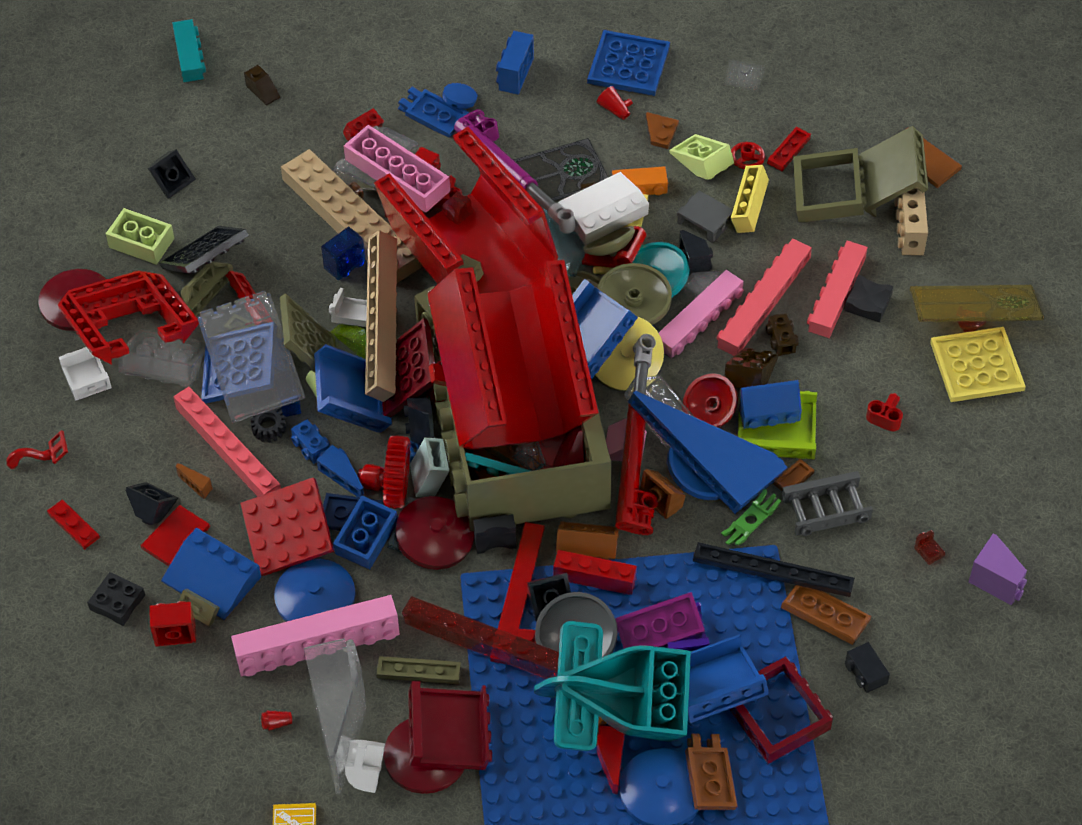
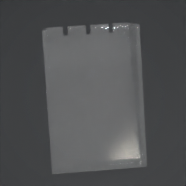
[197,291,306,423]
[304,638,367,796]

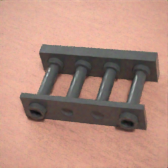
[782,471,873,536]

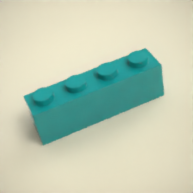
[172,19,206,82]

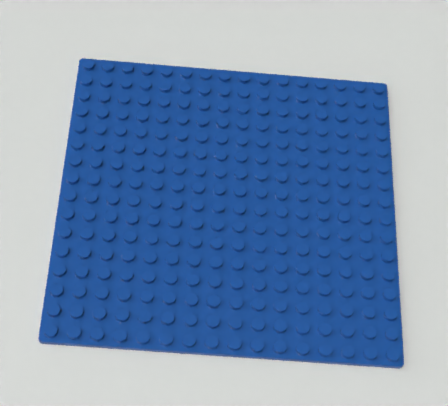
[460,545,829,825]

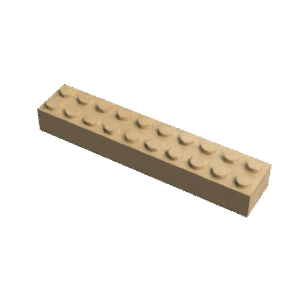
[281,149,421,284]

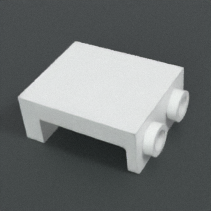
[329,288,367,327]
[59,347,112,401]

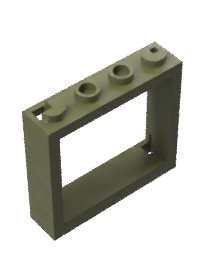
[793,148,867,222]

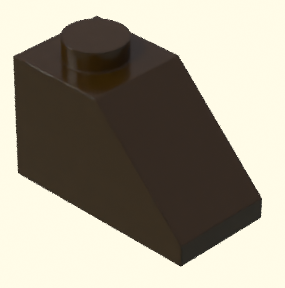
[244,65,280,106]

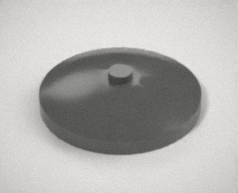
[535,592,618,670]

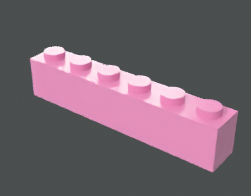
[659,270,744,359]

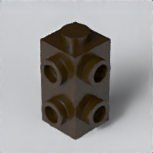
[766,313,799,356]

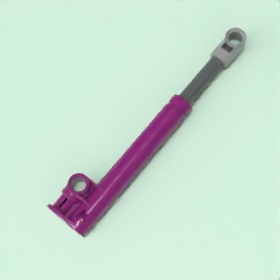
[454,109,576,233]

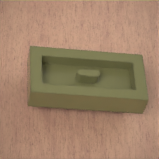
[179,589,220,626]

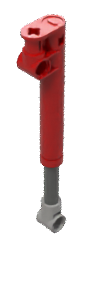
[615,334,658,535]

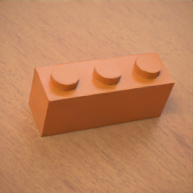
[612,166,668,195]

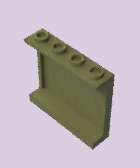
[859,126,928,217]

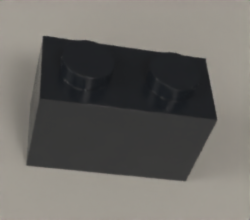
[845,642,890,693]

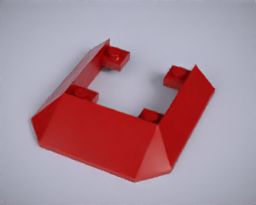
[58,271,199,365]

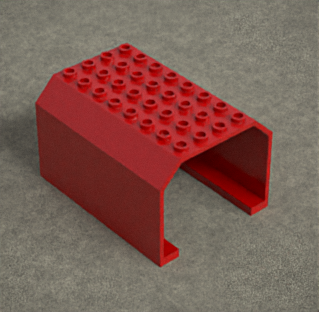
[374,127,558,294]
[427,260,598,450]

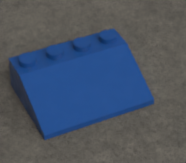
[161,528,261,620]

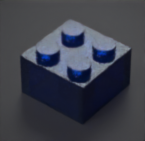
[321,226,366,281]

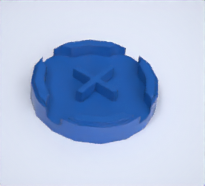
[442,83,478,109]

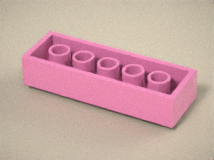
[344,125,450,212]

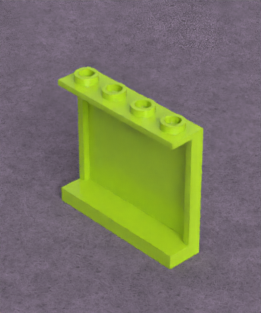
[738,388,817,459]

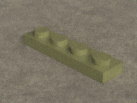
[377,656,461,684]

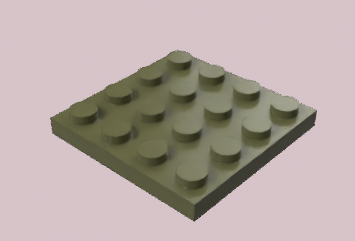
[280,293,336,372]

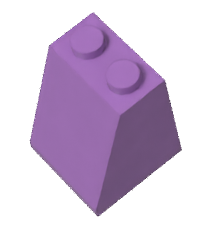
[969,533,1027,605]

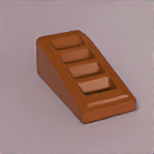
[176,463,213,499]

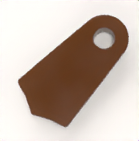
[348,181,364,199]

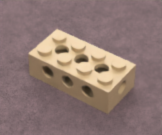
[895,188,928,255]

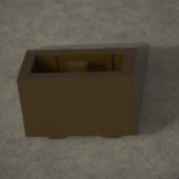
[725,348,778,388]

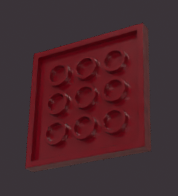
[382,318,435,418]

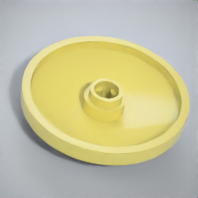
[595,317,664,391]

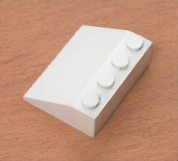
[558,172,649,245]

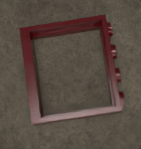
[729,656,833,764]

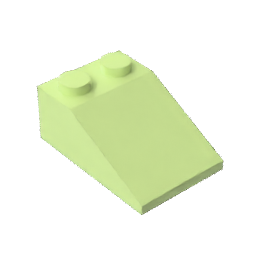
[669,134,734,180]

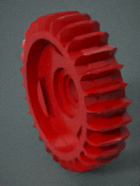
[383,436,411,509]

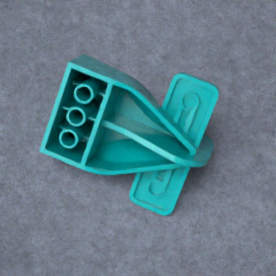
[534,621,691,751]

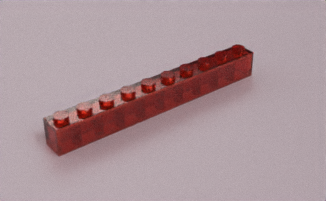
[402,596,559,679]

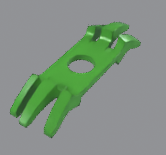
[721,489,781,545]

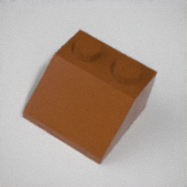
[640,469,686,519]

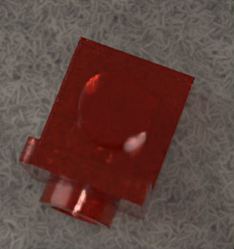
[914,530,945,565]

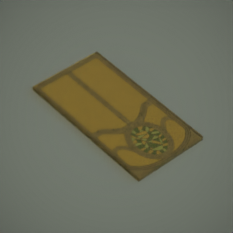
[910,285,1044,322]

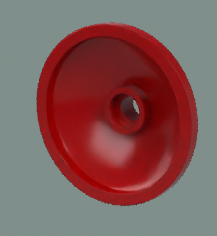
[683,374,738,428]

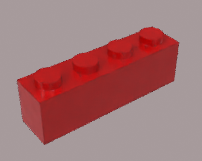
[553,550,637,595]

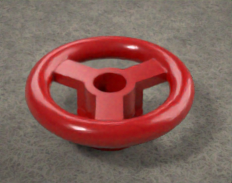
[731,142,765,169]

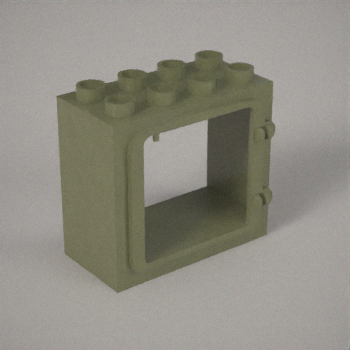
[433,361,611,532]

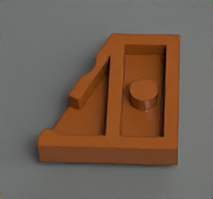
[646,112,679,149]

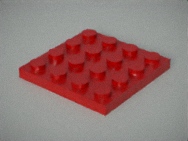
[240,477,334,576]

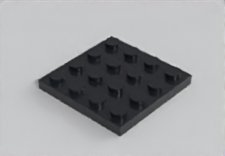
[159,226,249,274]

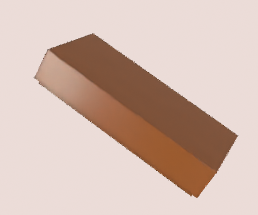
[773,459,815,491]

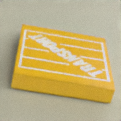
[273,803,317,825]

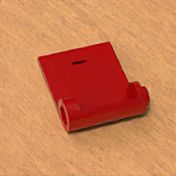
[582,226,647,268]

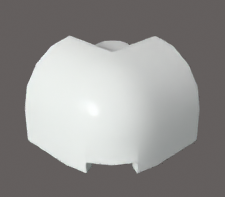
[345,740,385,793]

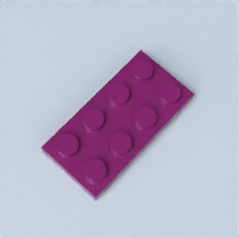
[615,592,705,649]

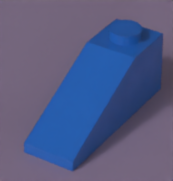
[317,445,364,497]

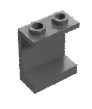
[677,190,733,243]

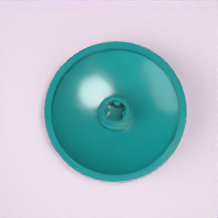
[633,242,689,297]

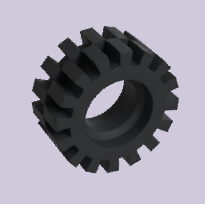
[250,406,286,442]

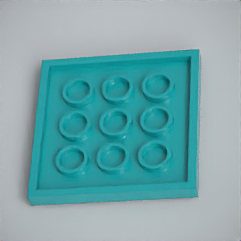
[465,452,530,477]

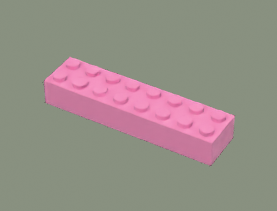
[231,595,400,676]

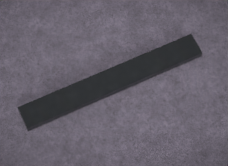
[693,542,855,597]

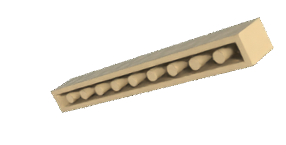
[365,230,398,402]

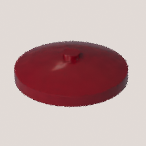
[38,269,107,331]
[395,496,475,570]
[383,719,464,794]

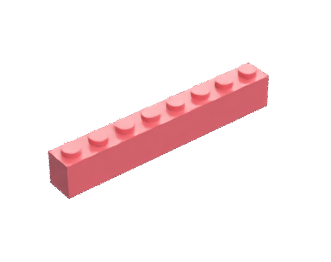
[717,238,812,356]
[173,387,281,497]

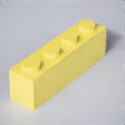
[731,165,769,233]

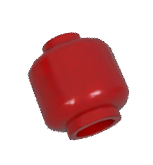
[357,464,384,491]

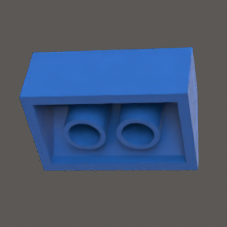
[739,380,802,429]

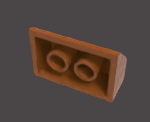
[556,521,620,560]

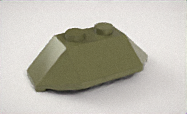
[181,261,233,316]

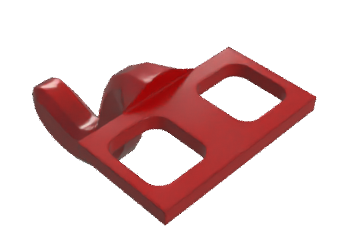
[6,430,68,469]

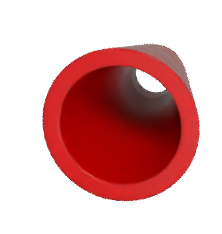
[596,86,633,120]

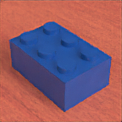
[496,31,534,95]
[333,496,398,570]

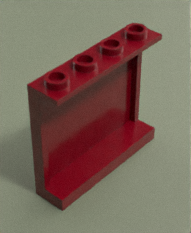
[408,681,492,770]

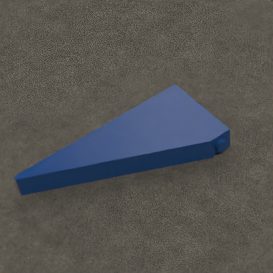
[628,391,788,514]

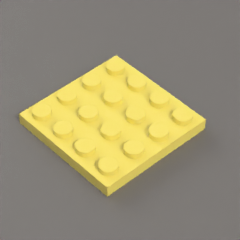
[930,327,1026,402]

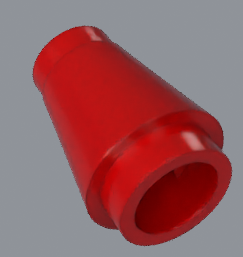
[261,710,292,731]

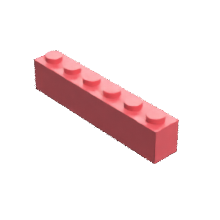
[807,241,868,338]

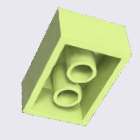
[106,208,174,265]

